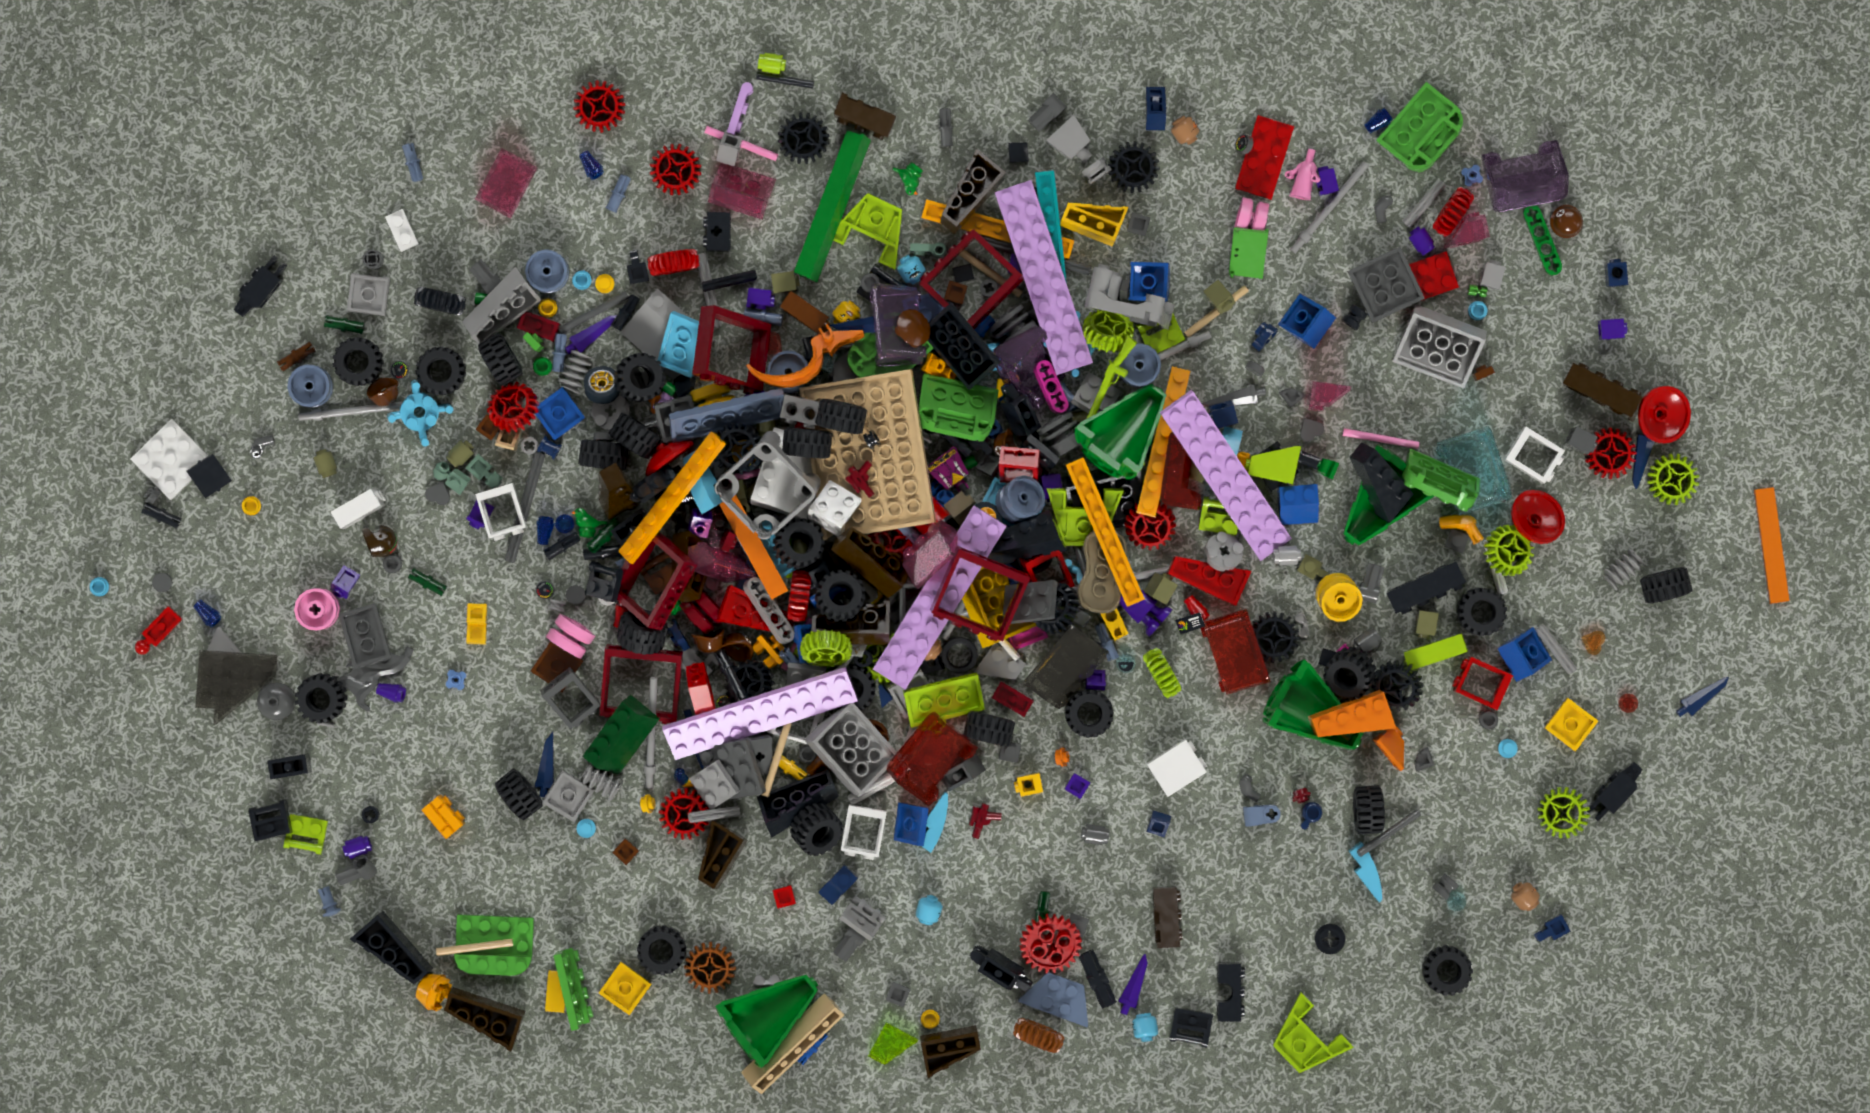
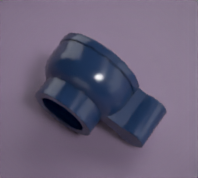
[1252,322,1278,352]
[1300,802,1323,830]

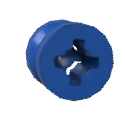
[936,489,954,509]

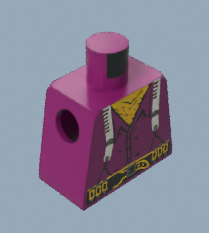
[928,447,969,492]

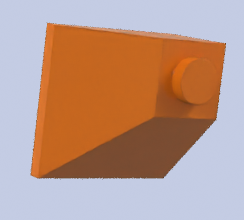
[1372,726,1404,771]

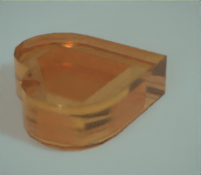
[1581,631,1605,655]

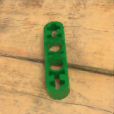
[1523,205,1562,276]

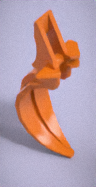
[746,324,865,388]

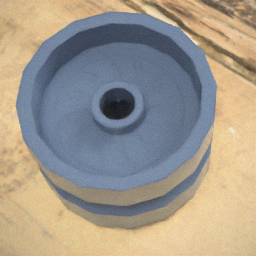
[525,249,570,293]
[1120,344,1161,388]
[767,350,808,394]
[287,365,334,408]
[995,475,1045,524]

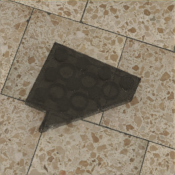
[195,650,277,725]

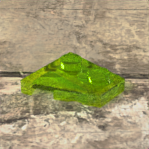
[868,1022,918,1065]

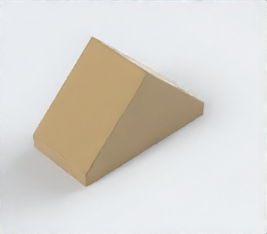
[495,427,522,451]

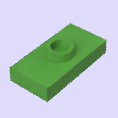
[523,332,545,352]

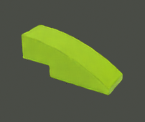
[1404,633,1468,670]

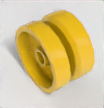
[690,383,735,407]
[1315,573,1363,622]

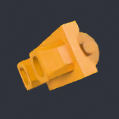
[921,353,956,380]
[752,634,784,668]

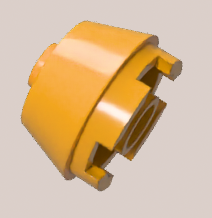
[416,974,452,1012]

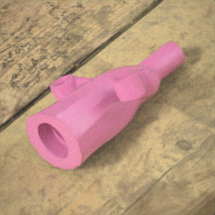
[1285,149,1320,200]

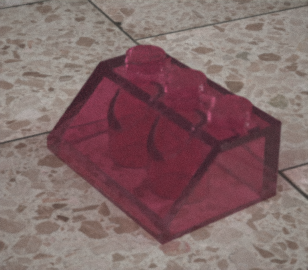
[475,148,538,219]
[708,163,776,220]
[1444,212,1490,249]
[1304,381,1351,412]
[902,519,958,589]
[688,542,756,583]

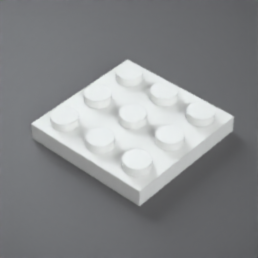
[131,419,208,500]

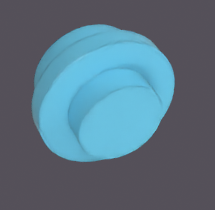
[572,271,592,290]
[1468,301,1487,320]
[90,577,109,596]
[1498,739,1518,758]
[577,819,596,838]

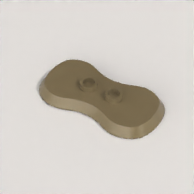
[1077,530,1127,613]

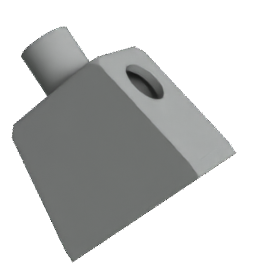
[1046,115,1092,163]

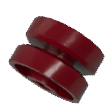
[679,591,722,636]

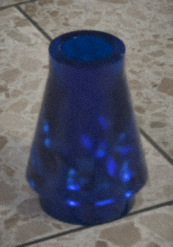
[1364,107,1393,134]
[579,150,604,180]
[536,516,555,545]
[193,600,222,628]

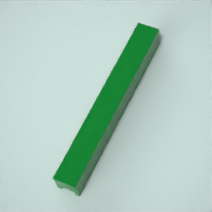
[794,130,871,283]

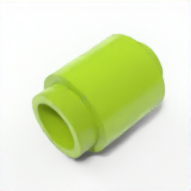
[757,52,786,74]

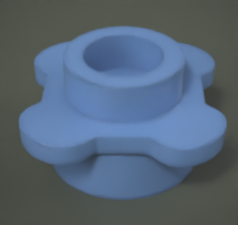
[1461,165,1483,186]
[446,670,466,690]

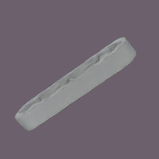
[743,577,795,644]

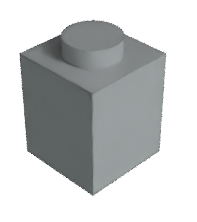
[716,132,743,166]
[1479,260,1506,290]

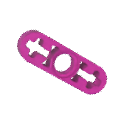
[1033,360,1068,414]

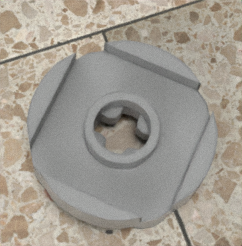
[591,394,630,430]
[1204,532,1244,571]

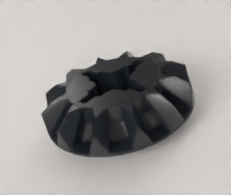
[1315,923,1346,954]

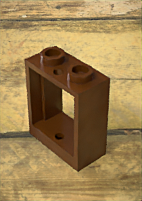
[780,291,831,334]

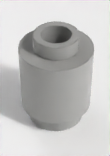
[1273,545,1301,566]

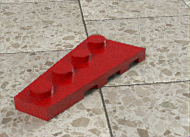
[1167,556,1252,606]
[716,585,794,635]

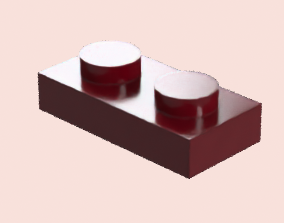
[517,311,560,342]
[718,529,737,552]
[991,681,1034,717]

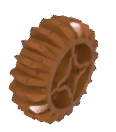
[684,941,736,994]
[1013,1018,1064,1053]

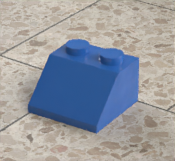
[1278,294,1336,349]
[1277,484,1319,525]
[1497,627,1552,682]

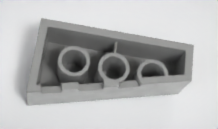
[462,267,541,344]

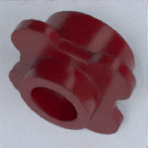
[1292,788,1311,804]

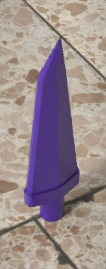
[565,315,617,354]
[1118,954,1148,1015]

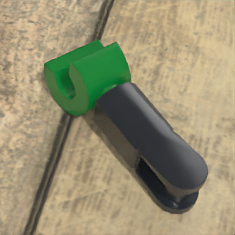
[1298,450,1339,479]

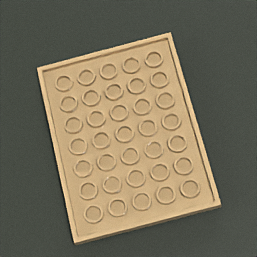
[799,369,936,540]

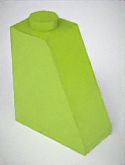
[1245,446,1301,484]

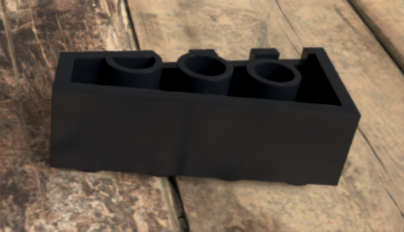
[1350,442,1414,523]
[988,510,1067,564]
[1386,558,1469,615]
[757,769,839,838]
[350,911,433,985]

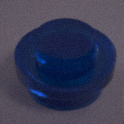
[555,514,574,534]

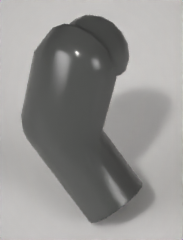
[1374,195,1393,223]
[250,435,275,458]
[1239,775,1261,802]

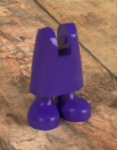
[1119,589,1173,637]

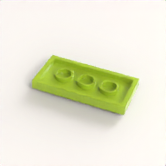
[902,672,985,728]

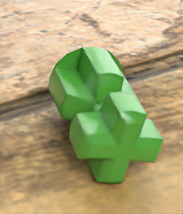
[1467,284,1488,297]

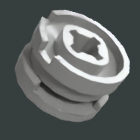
[1081,157,1112,185]

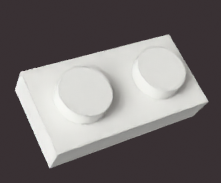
[385,209,419,252]

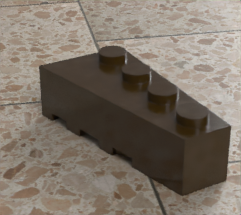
[1563,362,1643,422]
[444,987,526,1052]

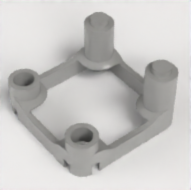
[1085,264,1175,329]
[714,431,821,539]

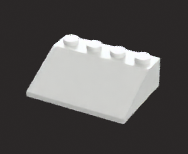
[751,427,813,519]

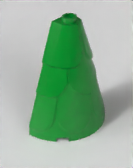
[1075,384,1166,480]
[1343,444,1434,546]
[1262,659,1363,750]
[715,974,818,1068]

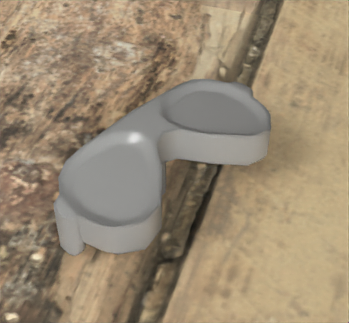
[1294,612,1310,639]
[753,974,780,987]

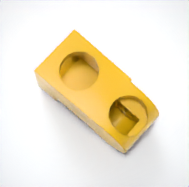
[1100,608,1128,641]

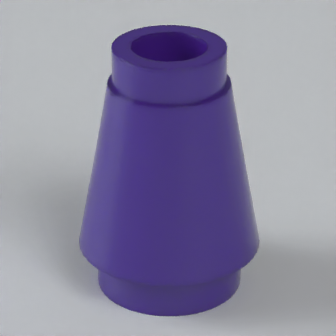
[376,683,406,703]

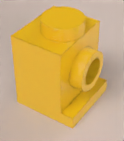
[1014,772,1043,797]

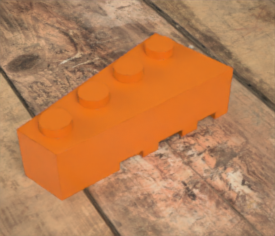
[1308,690,1396,737]

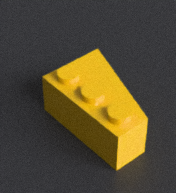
[1060,203,1128,247]

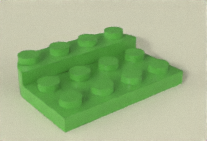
[1376,82,1463,172]
[847,313,933,378]
[918,373,999,441]
[1402,448,1480,511]
[454,914,534,976]
[553,948,594,1031]

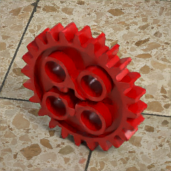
[1019,914,1082,974]

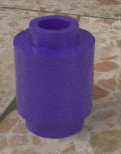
[1408,226,1435,256]
[342,835,372,859]

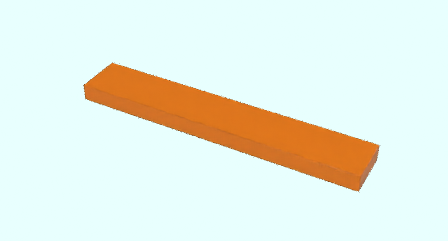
[1754,487,1790,604]
[719,495,789,600]

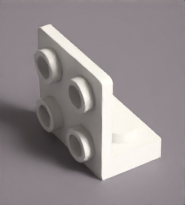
[808,480,862,537]

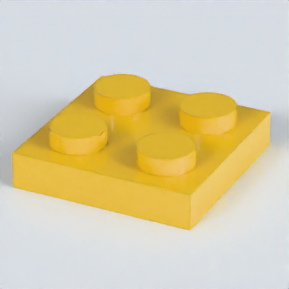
[1544,698,1598,751]
[599,961,652,1015]

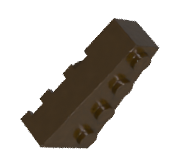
[940,148,1006,234]
[599,463,641,520]
[831,527,914,598]
[812,600,891,645]

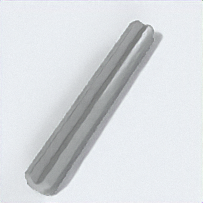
[698,253,722,328]

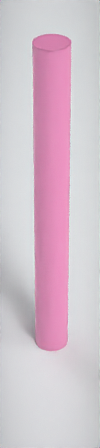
[704,126,779,161]
[1342,428,1419,449]

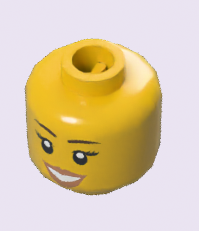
[832,300,861,324]

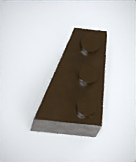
[834,92,896,141]
[671,530,714,603]
[698,820,748,889]
[1153,886,1183,948]
[920,1025,981,1079]

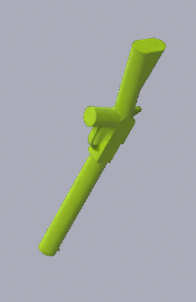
[1086,335,1137,419]

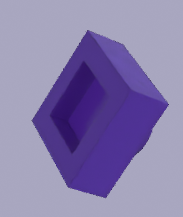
[1085,669,1106,690]
[1064,773,1090,799]

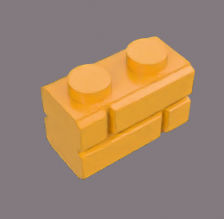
[421,794,465,839]

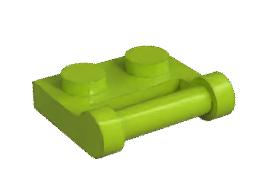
[1136,314,1185,353]
[1198,496,1238,535]
[283,814,328,855]

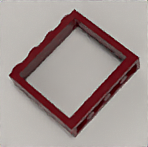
[919,229,1024,330]
[692,305,771,395]
[617,531,697,630]
[930,545,1030,641]
[600,644,683,725]

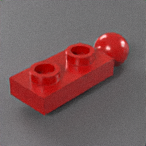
[135,606,183,655]

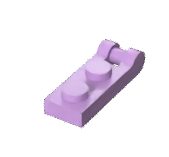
[727,82,754,135]

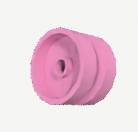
[1232,197,1269,238]
[294,588,340,631]
[546,614,595,659]

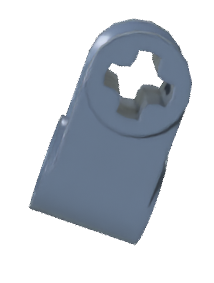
[1243,805,1281,827]

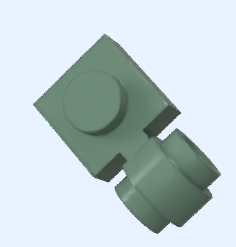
[910,242,947,258]
[466,454,503,489]
[433,461,471,495]

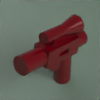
[845,460,875,498]
[969,803,1002,839]

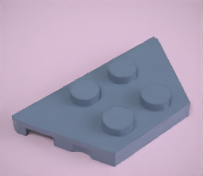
[1018,972,1088,1027]

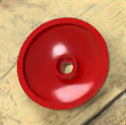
[1638,386,1691,444]
[645,440,694,476]
[1511,490,1565,544]

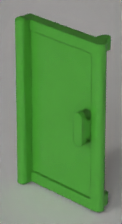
[1229,227,1269,279]

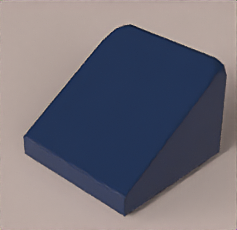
[878,684,893,708]
[1146,810,1171,838]

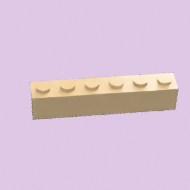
[741,993,844,1094]

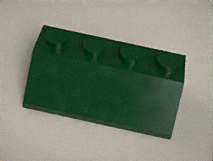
[582,694,660,774]

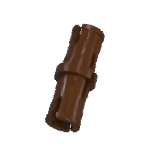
[277,341,316,372]

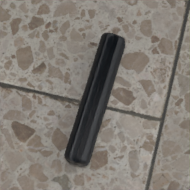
[701,270,757,292]

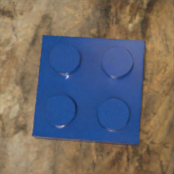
[535,387,586,441]
[894,802,929,846]

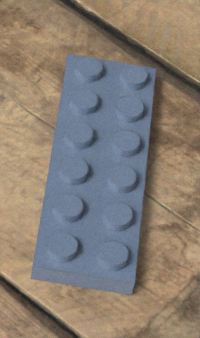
[669,388,784,443]

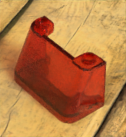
[1161,432,1201,511]
[1200,608,1271,695]
[887,712,978,806]

